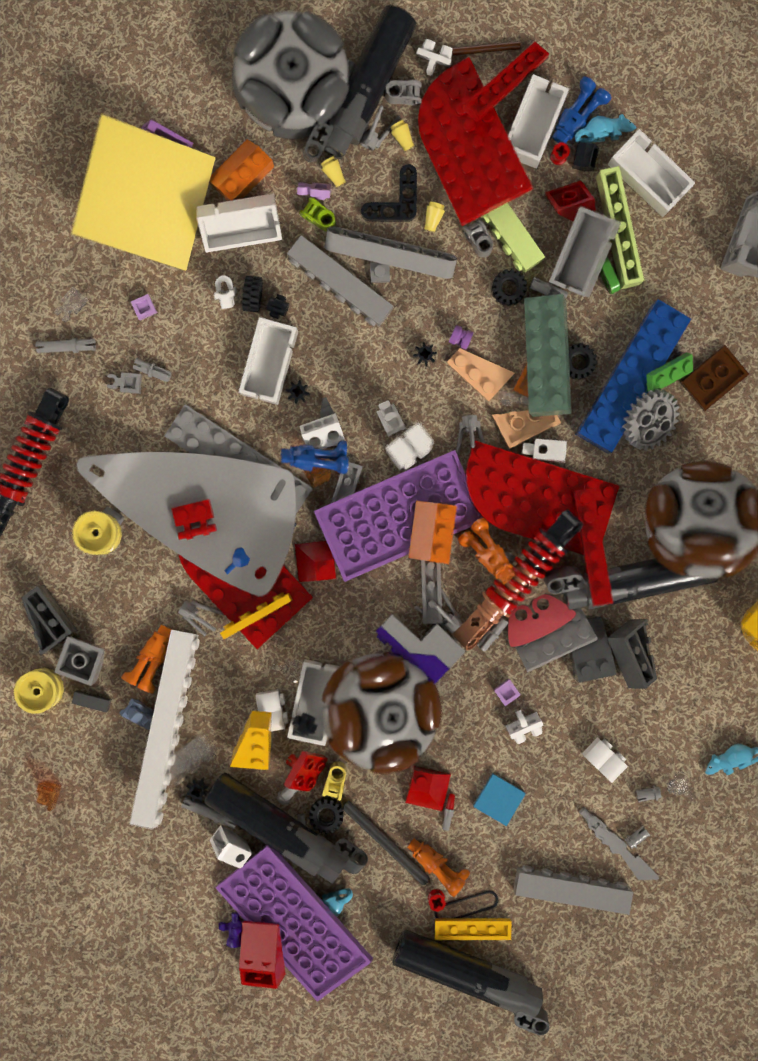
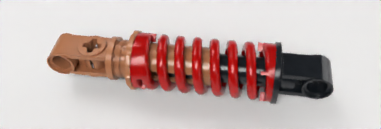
[454,510,583,650]

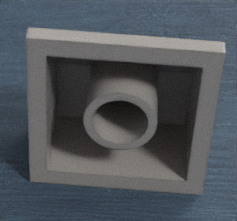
[54,636,105,686]

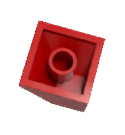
[545,180,596,222]
[295,541,337,582]
[405,766,451,811]

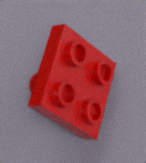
[283,751,328,792]

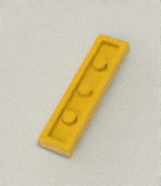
[220,592,293,639]
[434,918,512,940]

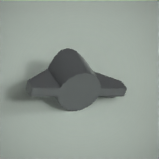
[320,397,334,418]

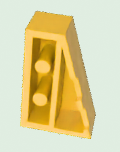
[230,711,272,770]

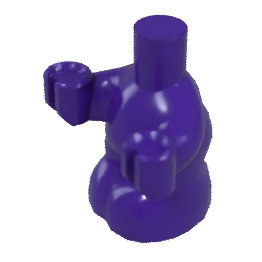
[219,912,242,948]

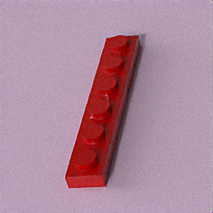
[463,42,549,122]
[573,488,613,606]

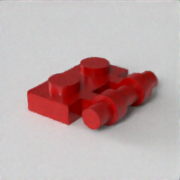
[171,499,217,540]

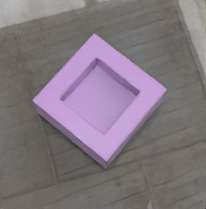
[131,294,157,320]
[493,679,520,706]

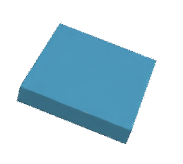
[473,773,526,826]

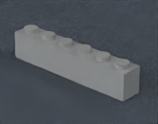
[287,235,393,327]
[513,865,633,915]

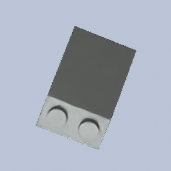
[569,616,617,683]

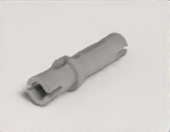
[35,338,96,354]
[181,796,236,829]

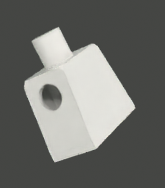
[523,439,567,463]
[210,825,255,868]

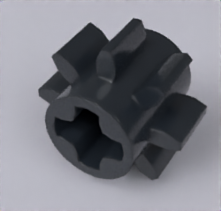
[266,294,290,320]
[413,342,437,367]
[286,380,310,405]
[292,713,318,737]
[186,777,210,802]

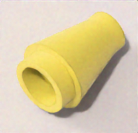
[390,120,414,151]
[321,156,346,187]
[424,201,445,232]

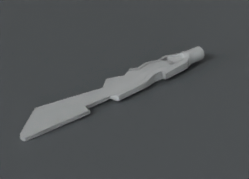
[579,807,659,880]

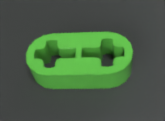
[600,257,620,294]

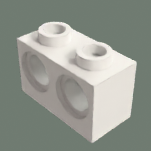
[300,413,345,450]

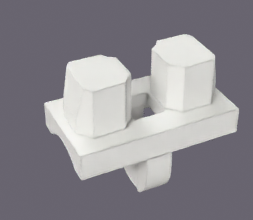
[417,39,452,76]
[214,275,237,309]
[376,401,406,437]
[505,710,544,744]

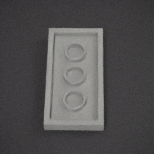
[515,608,597,673]

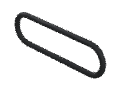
[434,890,498,918]

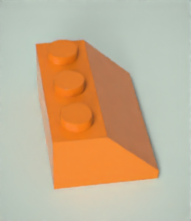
[209,139,274,201]
[408,501,457,564]

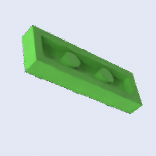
[646,352,693,392]

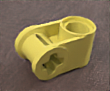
[322,761,347,801]

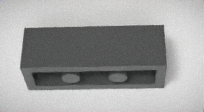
[71,690,112,712]

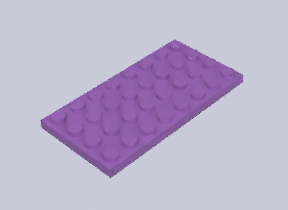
[314,450,483,582]
[216,845,373,1001]

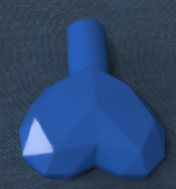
[224,547,250,574]

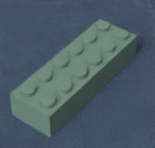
[524,294,571,417]

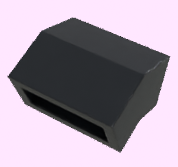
[572,142,599,171]

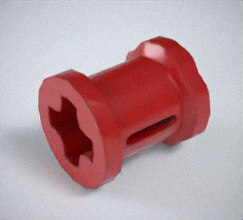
[550,142,570,165]
[428,889,446,912]

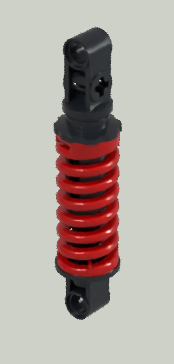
[0,388,69,537]

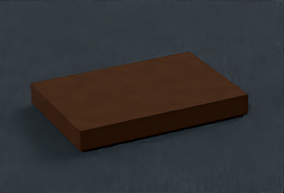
[680,345,749,411]

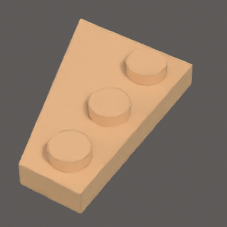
[447,348,515,402]
[492,410,561,450]

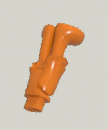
[458,518,515,584]
[121,624,172,694]
[407,838,471,897]

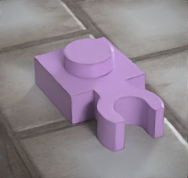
[297,182,331,200]

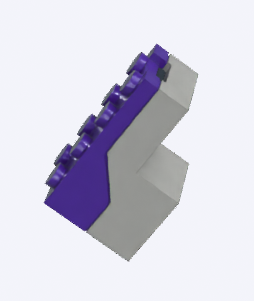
[376,614,466,684]

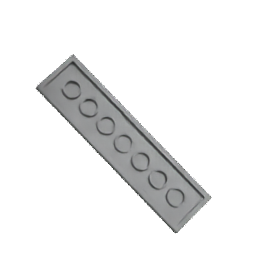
[164,404,313,514]

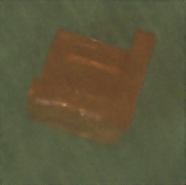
[304,459,332,488]
[36,781,62,812]

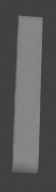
[324,226,457,279]

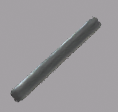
[342,801,430,886]

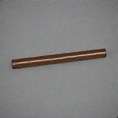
[452,41,521,56]

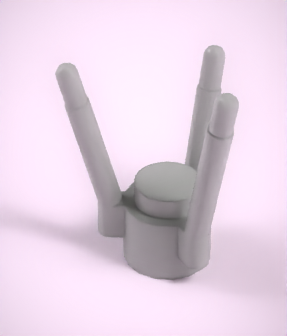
[360,105,401,151]
[456,415,485,456]
[415,589,462,633]
[178,600,224,636]

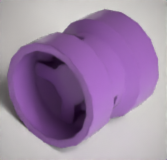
[449,325,474,350]

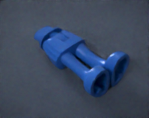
[552,76,612,143]
[281,441,349,474]

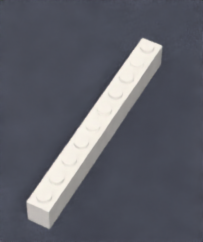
[130,630,200,829]

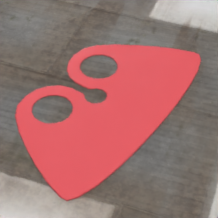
[508,594,576,647]

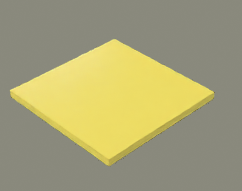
[71,115,216,271]

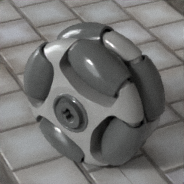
[232,11,349,139]

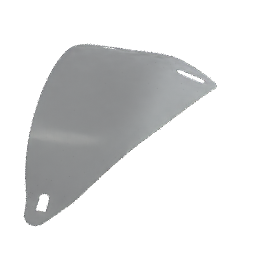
[77,452,296,596]

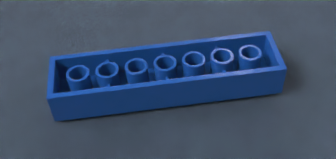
[575,299,691,454]

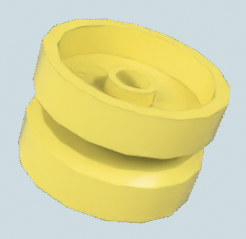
[73,511,122,555]
[14,668,64,714]

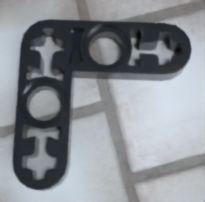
[361,164,417,222]

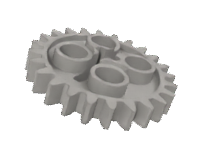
[622,389,680,451]

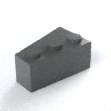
[22,585,78,656]
[607,619,657,689]

